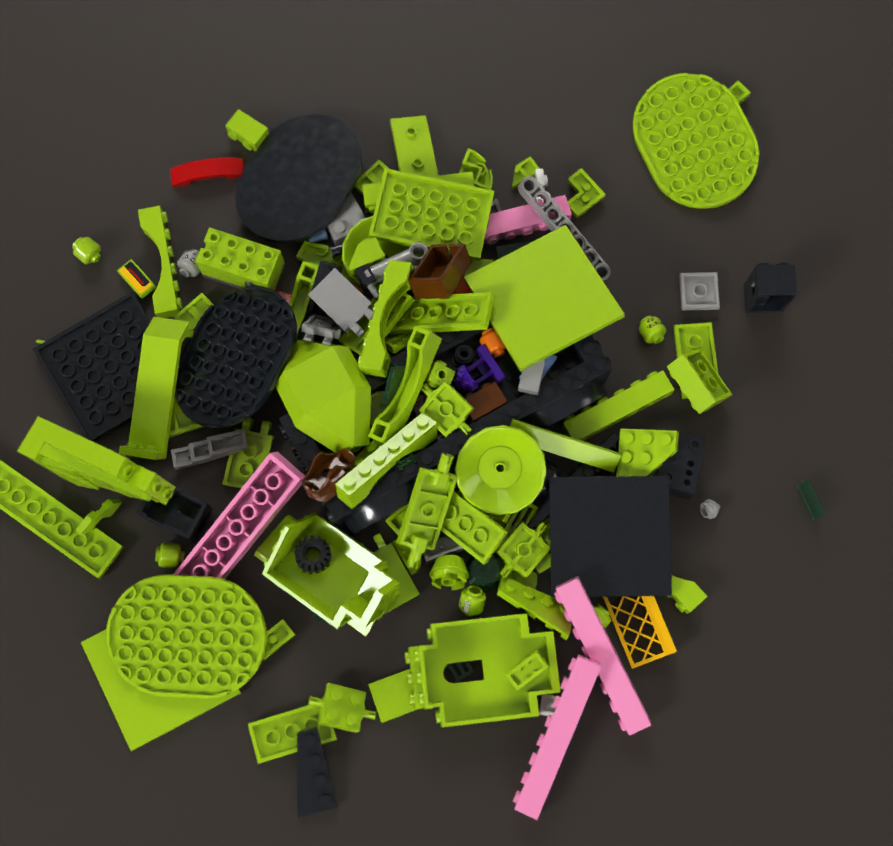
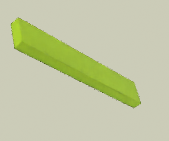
[509,419,621,473]

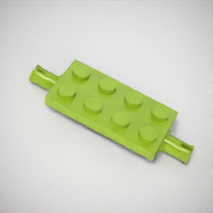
[396,453,457,569]

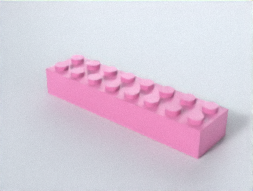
[173,452,305,579]

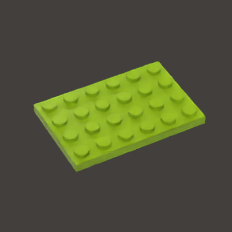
[369,168,494,261]

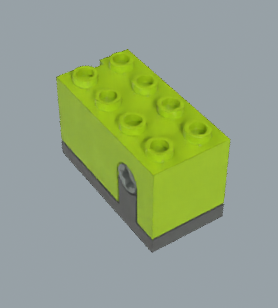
[195,227,286,292]

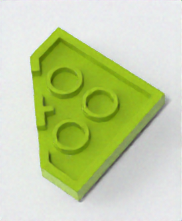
[616,429,679,476]

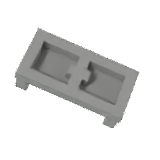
[423,536,463,564]

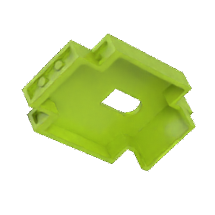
[405,614,561,727]

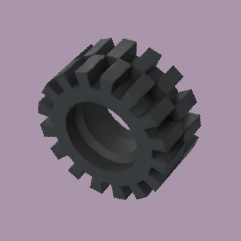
[294,535,331,574]

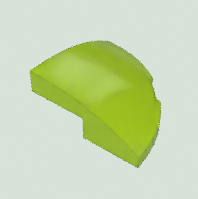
[459,148,493,190]

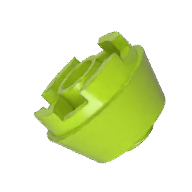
[429,555,469,590]

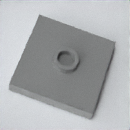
[679,272,720,311]

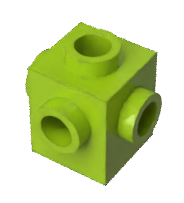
[424,360,456,390]

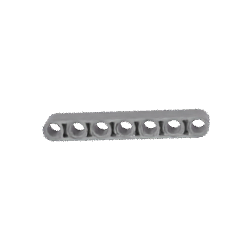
[518,176,611,281]

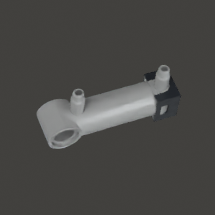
[356,242,428,300]

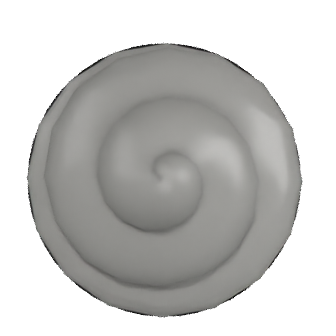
[700,499,721,519]

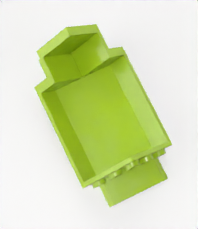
[254,512,401,636]

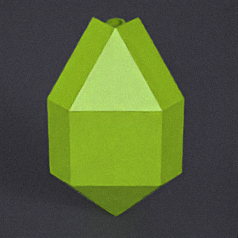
[275,340,371,453]

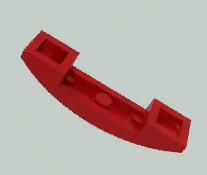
[170,157,244,187]

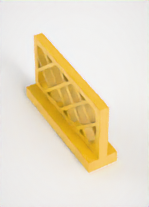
[603,596,677,669]

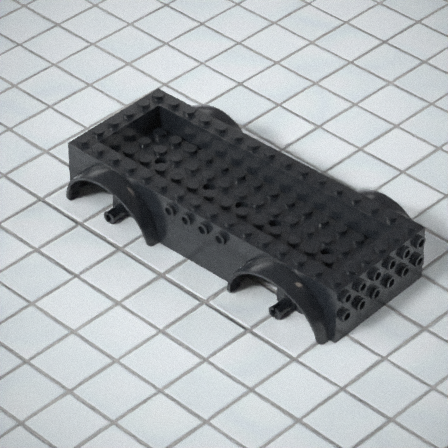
[278,321,612,536]

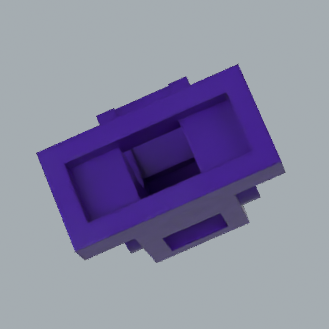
[453,344,505,394]

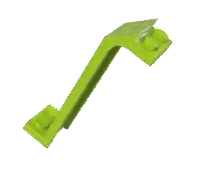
[119,317,194,460]

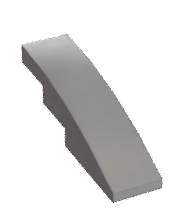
[171,429,249,470]

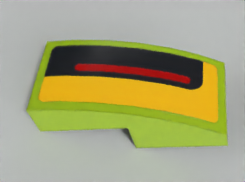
[117,259,156,299]

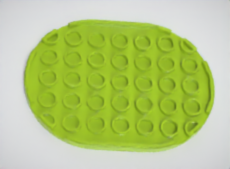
[633,73,759,209]
[106,574,267,699]

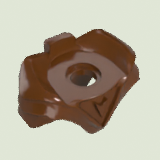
[302,448,355,502]

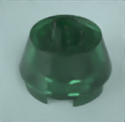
[466,554,504,591]

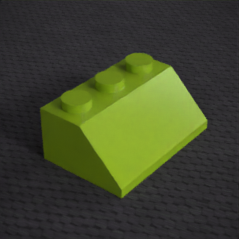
[667,348,732,414]

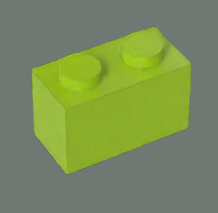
[225,109,269,151]

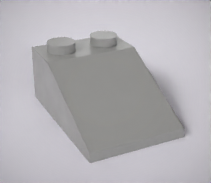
[327,192,365,245]

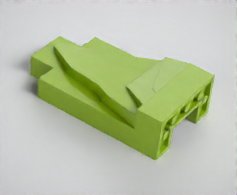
[17,416,176,505]

